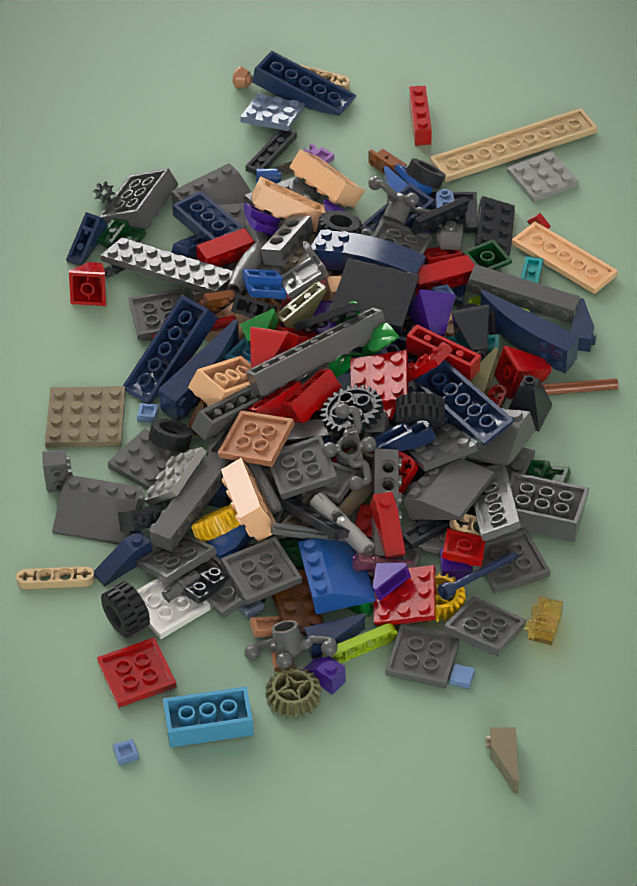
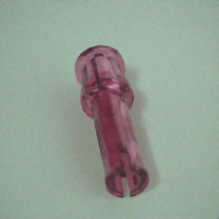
[353,553,415,573]

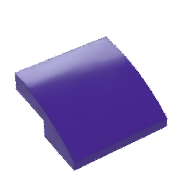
[243,203,281,236]

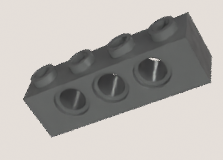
[261,215,314,266]

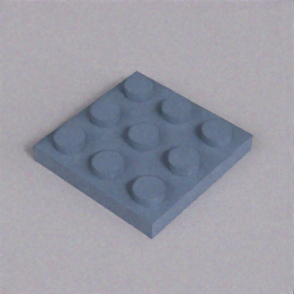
[240,94,305,131]

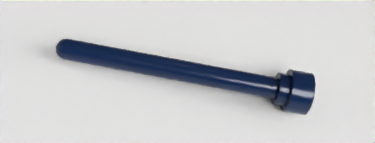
[437,551,518,600]

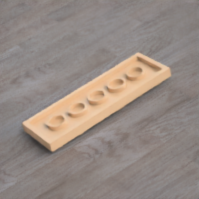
[512,222,618,294]

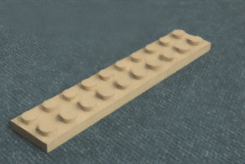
[430,108,598,183]

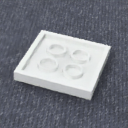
[137,575,211,639]

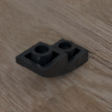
[185,566,229,605]

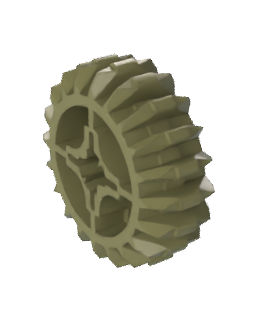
[265,666,322,719]

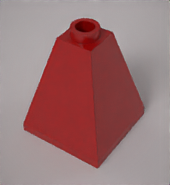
[69,262,107,306]
[250,327,289,369]
[494,346,552,399]

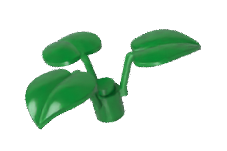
[328,301,399,378]

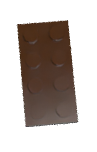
[272,569,324,636]

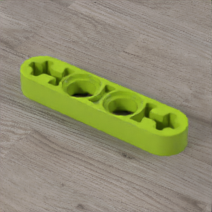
[322,624,398,664]

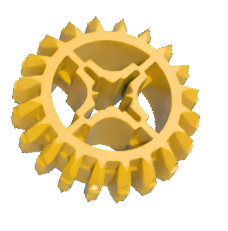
[191,504,241,542]
[429,572,466,623]

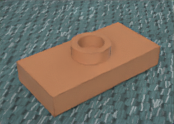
[249,616,281,638]

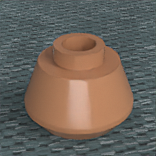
[232,66,253,89]

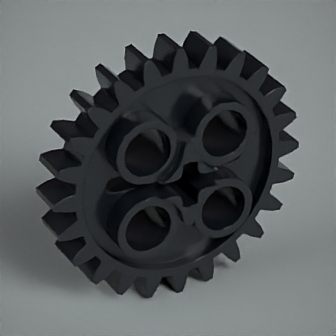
[321,385,384,437]

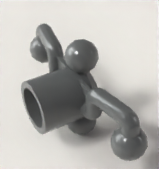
[368,176,432,225]
[322,403,377,491]
[244,620,337,669]

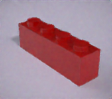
[409,86,432,146]
[415,255,475,296]
[406,325,481,382]

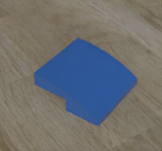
[242,269,287,299]

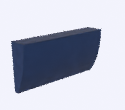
[362,183,436,232]
[173,191,244,243]

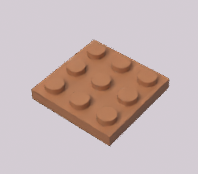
[218,411,295,467]

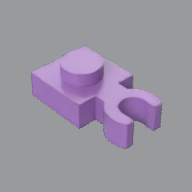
[303,144,335,164]

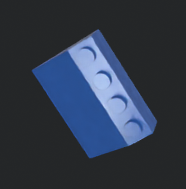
[298,538,376,614]

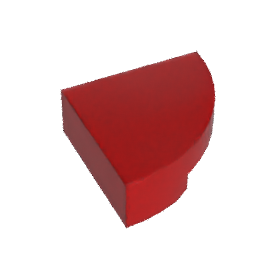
[527,213,551,229]

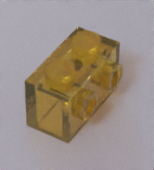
[526,596,563,645]

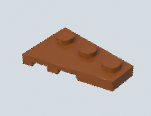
[199,290,235,314]

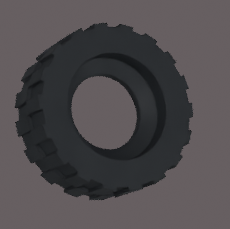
[406,158,446,189]
[148,418,193,451]

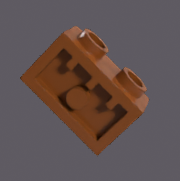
[368,149,407,175]

